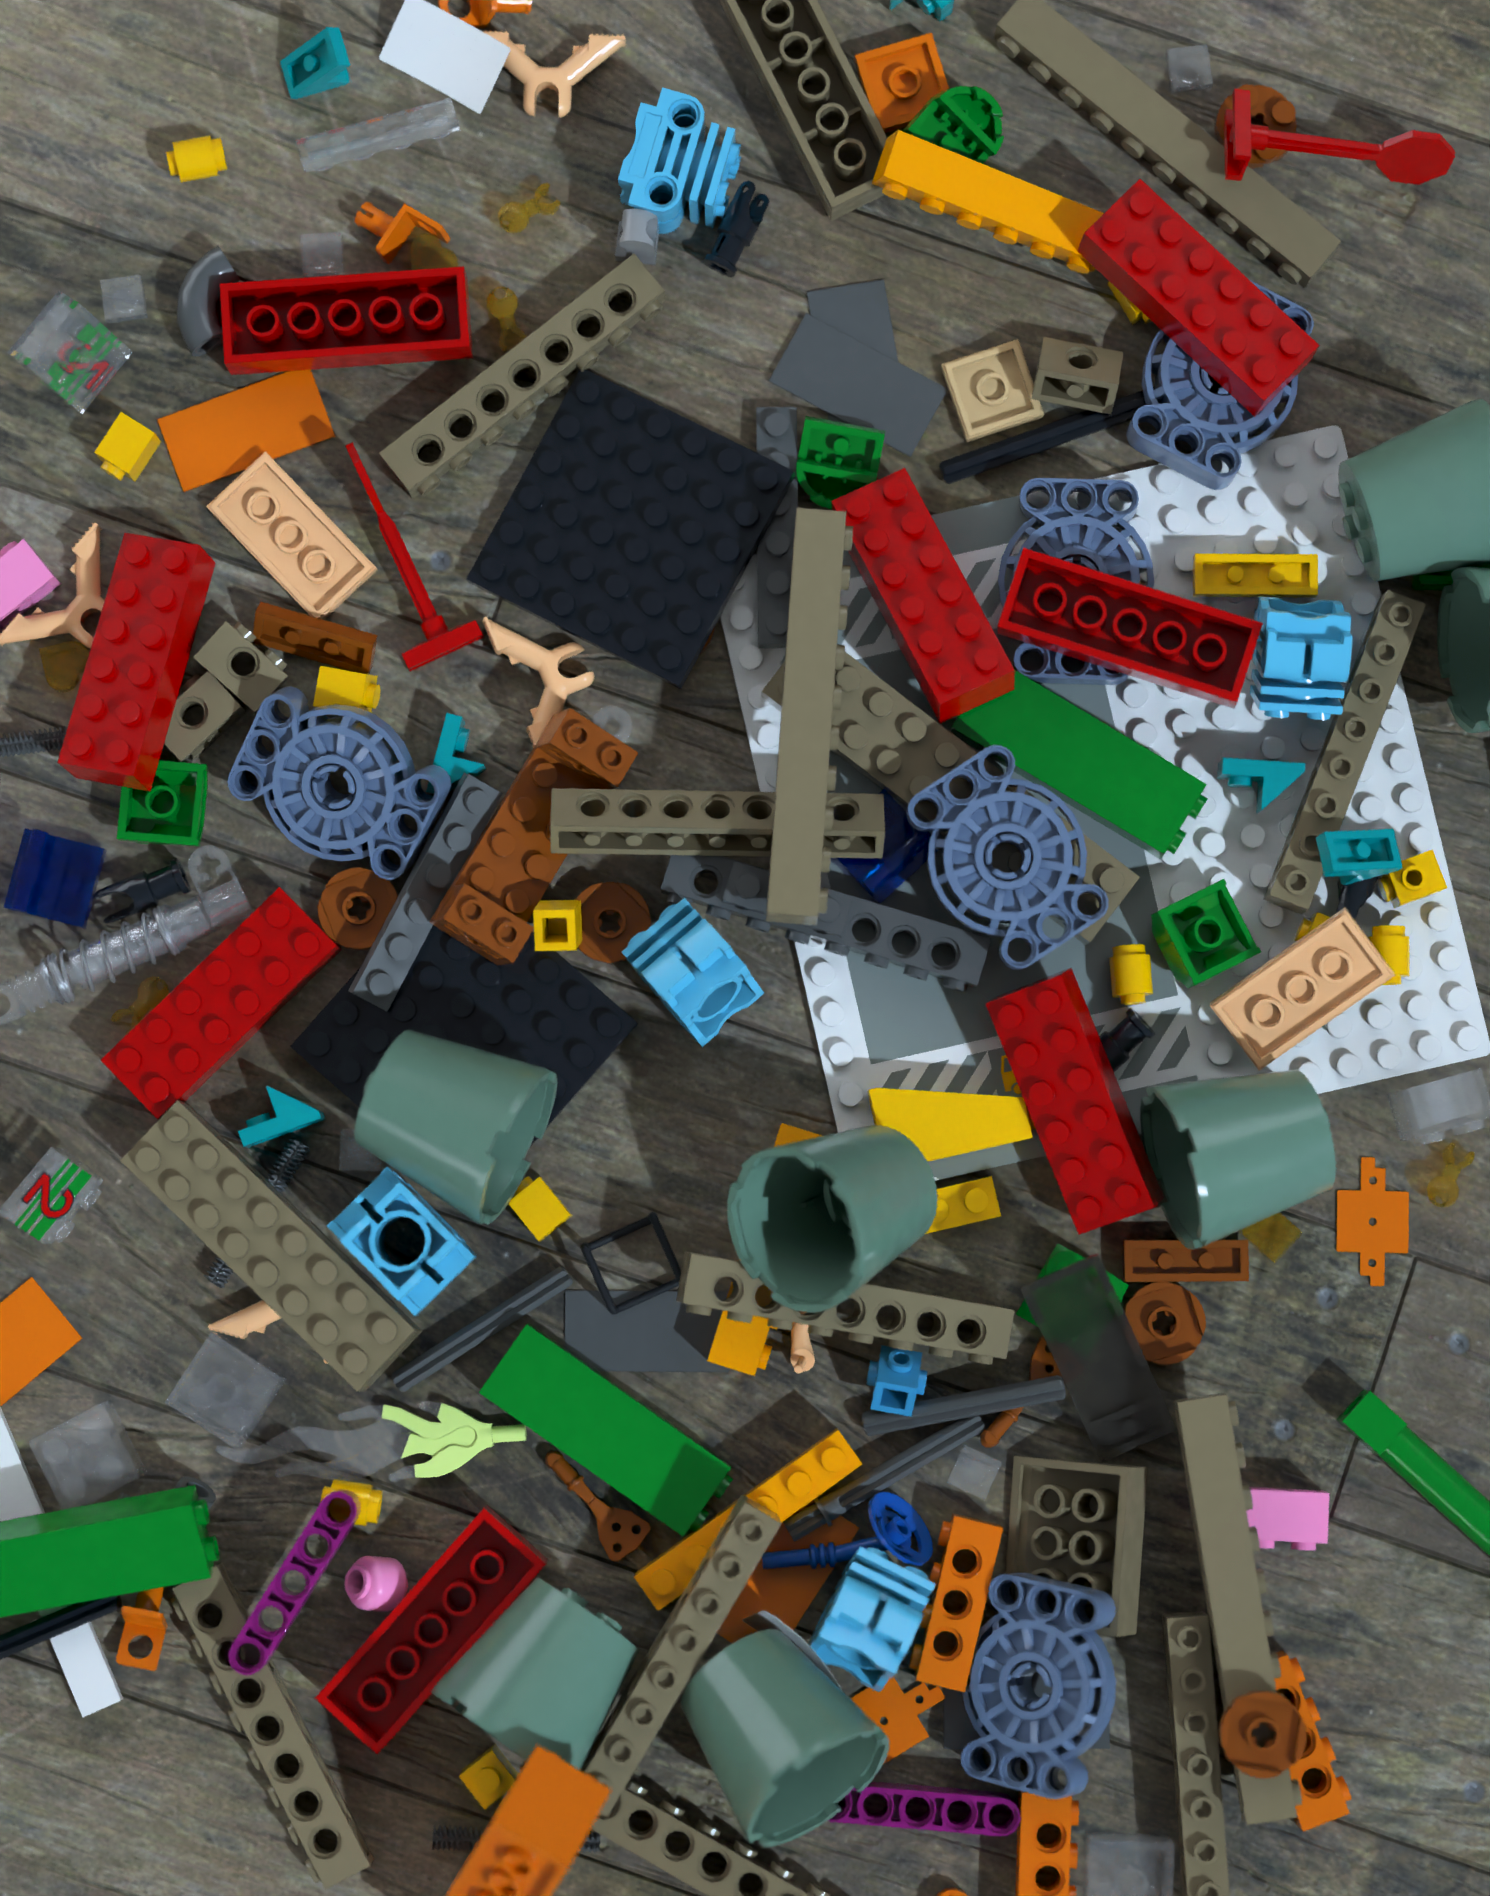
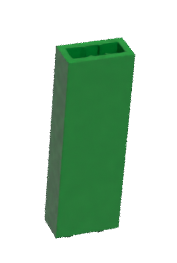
[951,670,1208,859]
[479,1323,733,1537]
[0,1485,219,1618]

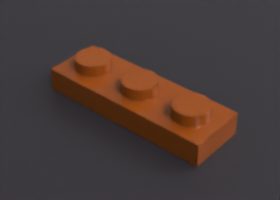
[252,601,378,674]
[1123,1240,1249,1282]

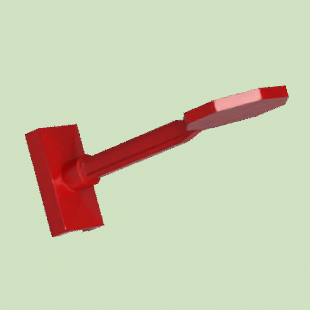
[1224,88,1455,185]
[345,442,484,672]

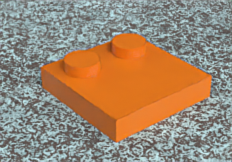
[854,32,949,133]

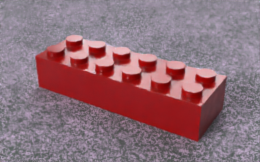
[1077,179,1320,417]
[220,266,473,375]
[831,468,1015,724]
[57,532,216,791]
[997,547,1263,709]
[101,887,342,1120]
[985,968,1164,1235]
[315,1505,549,1755]

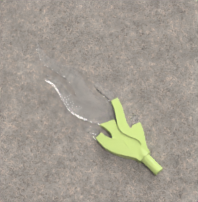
[216,1401,527,1482]

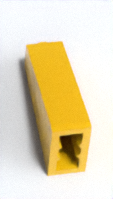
[867,1088,1036,1162]

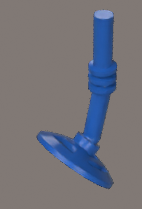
[762,1492,933,1569]

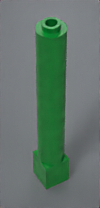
[1336,1389,1490,1557]

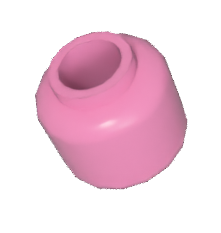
[345,1556,408,1612]

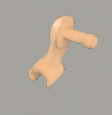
[791,1311,815,1374]

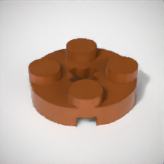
[1214,84,1297,168]
[318,867,399,950]
[576,882,652,964]
[1121,1282,1206,1365]
[1219,1690,1307,1778]

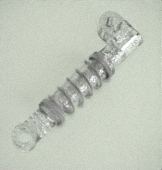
[0,845,254,1025]

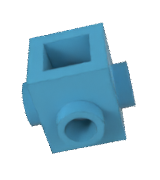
[866,1345,928,1417]

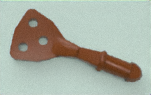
[980,1335,1083,1448]
[545,1450,651,1562]

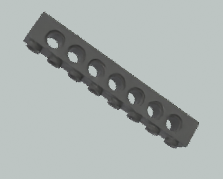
[660,855,992,993]

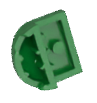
[903,86,1004,164]
[796,416,886,509]

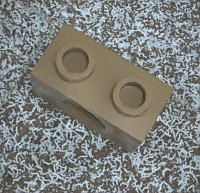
[1031,337,1123,414]
[193,621,288,713]
[164,671,247,763]

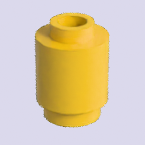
[166,135,227,183]
[1368,925,1410,985]
[1109,944,1153,1005]
[321,1479,383,1526]

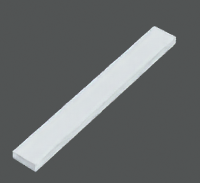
[0,1406,123,1717]

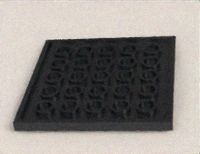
[466,369,796,689]
[290,925,638,1147]

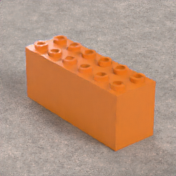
[445,1745,612,1896]

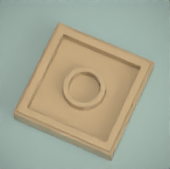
[941,339,1044,443]

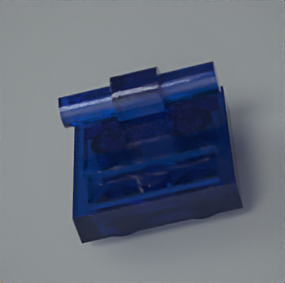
[835,789,939,904]
[4,828,107,929]

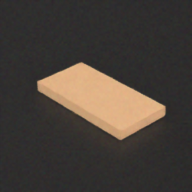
[206,451,377,620]
[1210,907,1395,1070]

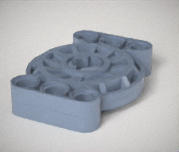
[1126,280,1314,490]
[998,478,1154,685]
[227,686,451,880]
[907,745,1108,970]
[961,1572,1116,1799]

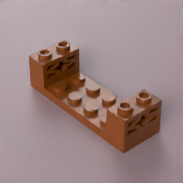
[429,708,639,966]

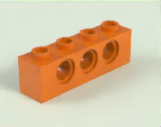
[909,1513,1003,1692]
[1274,1650,1352,1832]
[1015,1790,1079,1896]

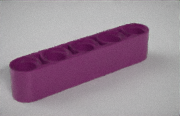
[229,1489,361,1675]
[827,1781,1020,1836]

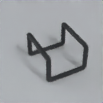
[580,1212,681,1315]

